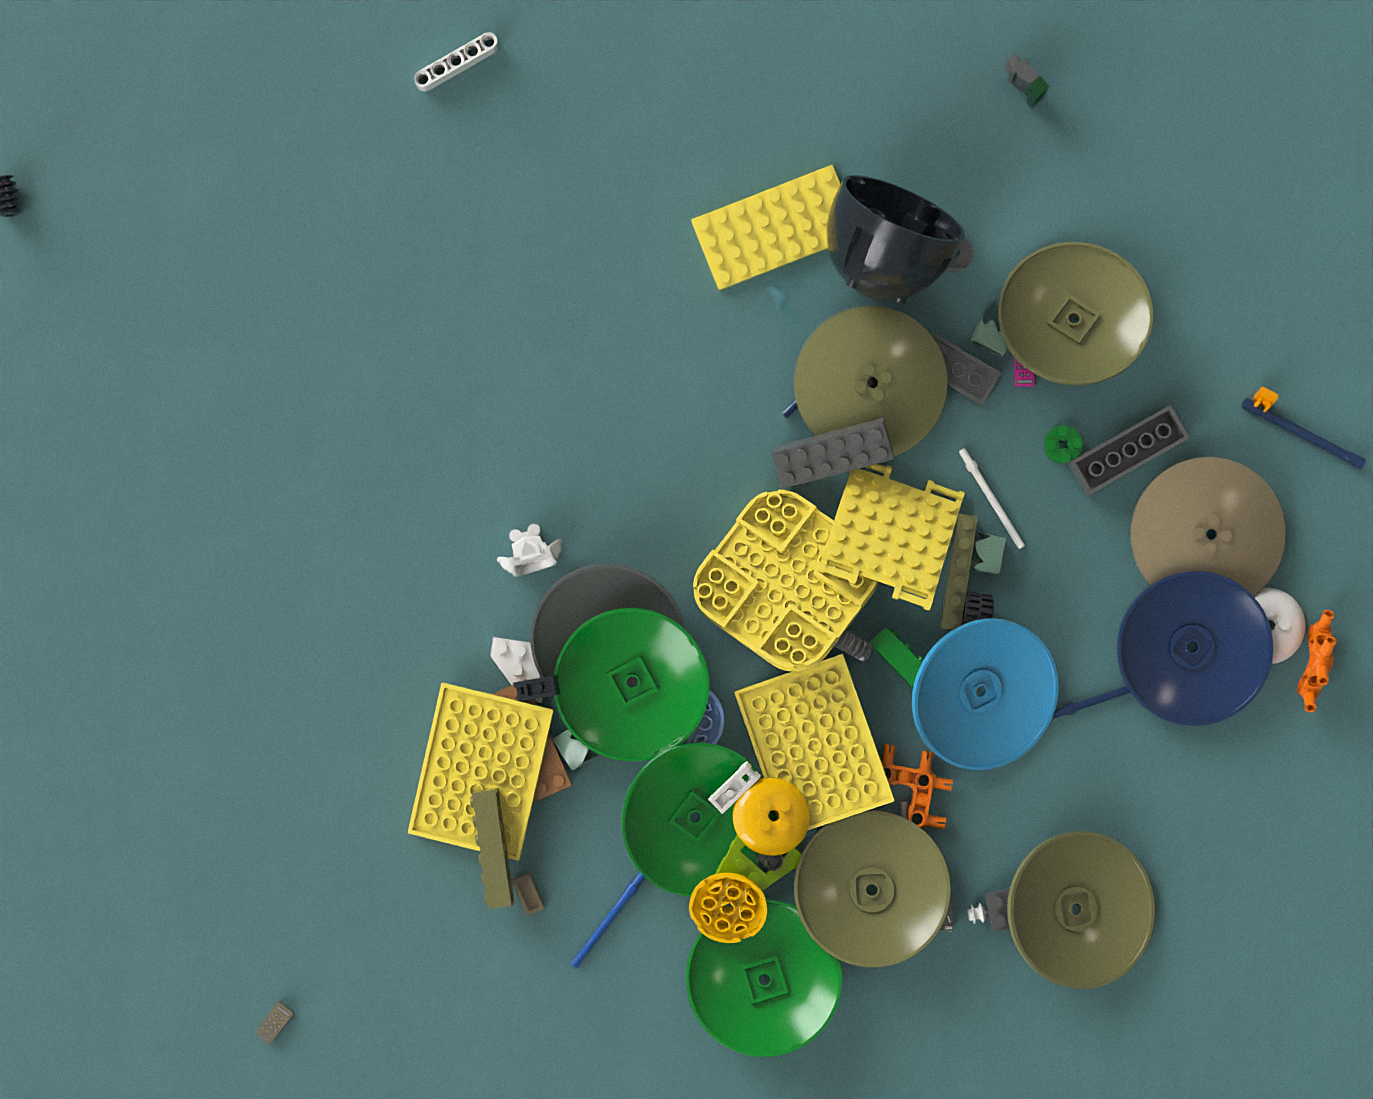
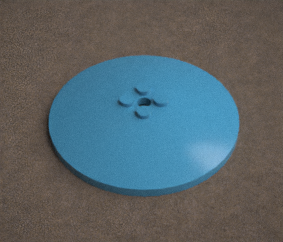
[912,619,1059,770]

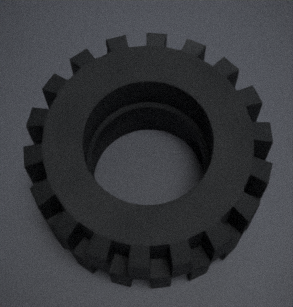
[961,591,994,625]

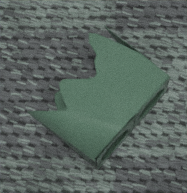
[970,313,1008,357]
[970,531,1006,575]
[552,729,599,770]

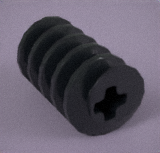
[0,175,22,217]

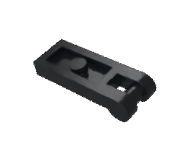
[513,675,561,701]

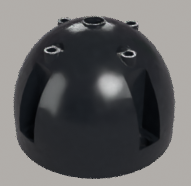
[826,175,965,304]

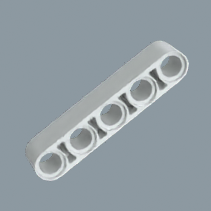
[414,32,499,92]

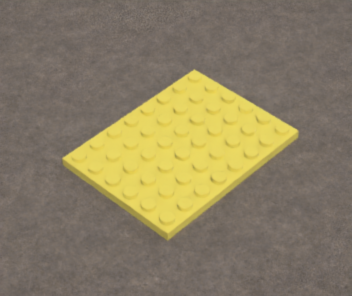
[734,654,895,831]
[408,682,554,861]

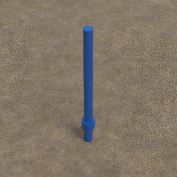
[570,873,645,968]

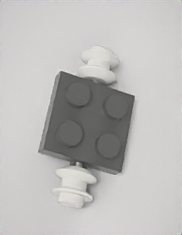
[967,888,1010,932]

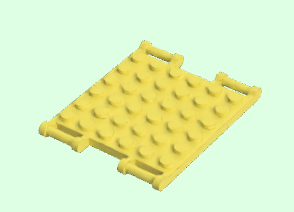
[818,464,965,611]

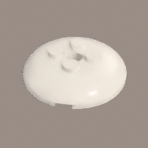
[1254,588,1306,664]

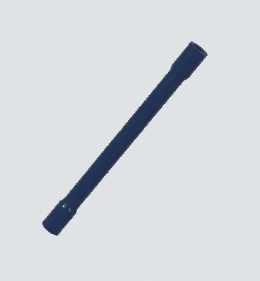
[1241,398,1366,470]

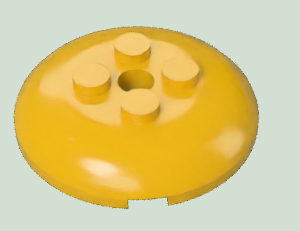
[733,777,810,856]
[689,873,767,943]

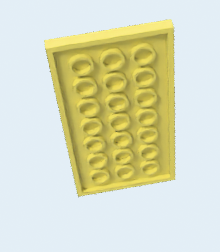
[691,165,840,291]

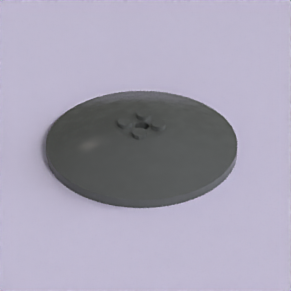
[530,563,685,686]

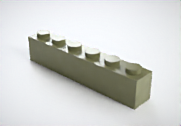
[939,514,978,630]
[470,788,515,909]

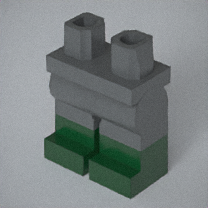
[1004,54,1050,108]

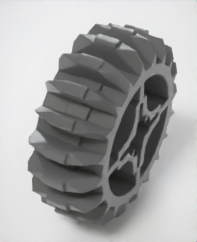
[834,631,873,662]

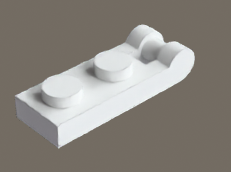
[708,761,760,814]

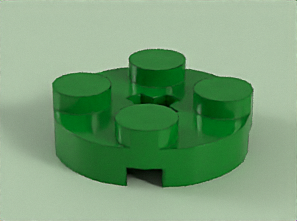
[1044,425,1083,464]

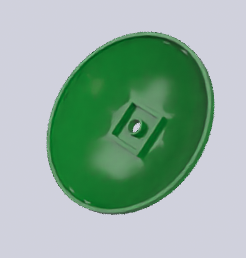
[554,608,710,762]
[621,743,774,897]
[686,900,842,1057]

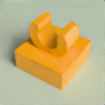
[1252,386,1279,412]

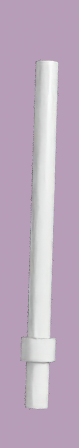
[959,448,1025,549]

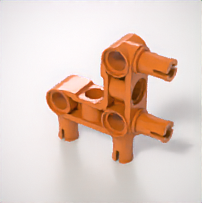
[1297,610,1337,712]
[881,744,953,830]

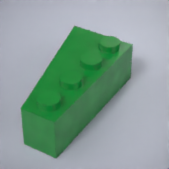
[869,627,924,690]

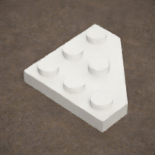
[490,637,543,703]

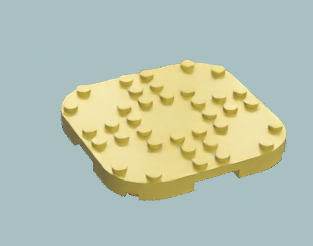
[693,489,879,672]

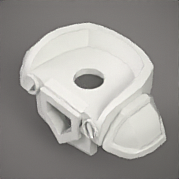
[497,524,562,577]

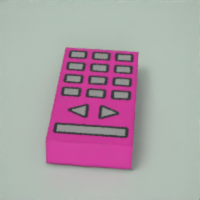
[1014,357,1034,387]

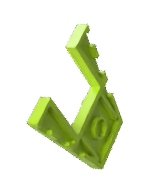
[715,835,802,891]

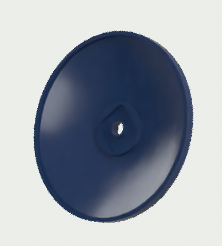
[1116,571,1273,726]

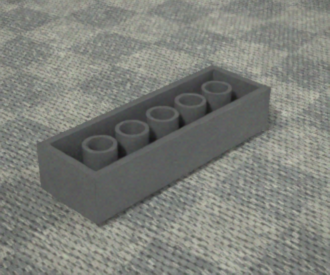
[1067,405,1190,497]
[771,417,894,489]

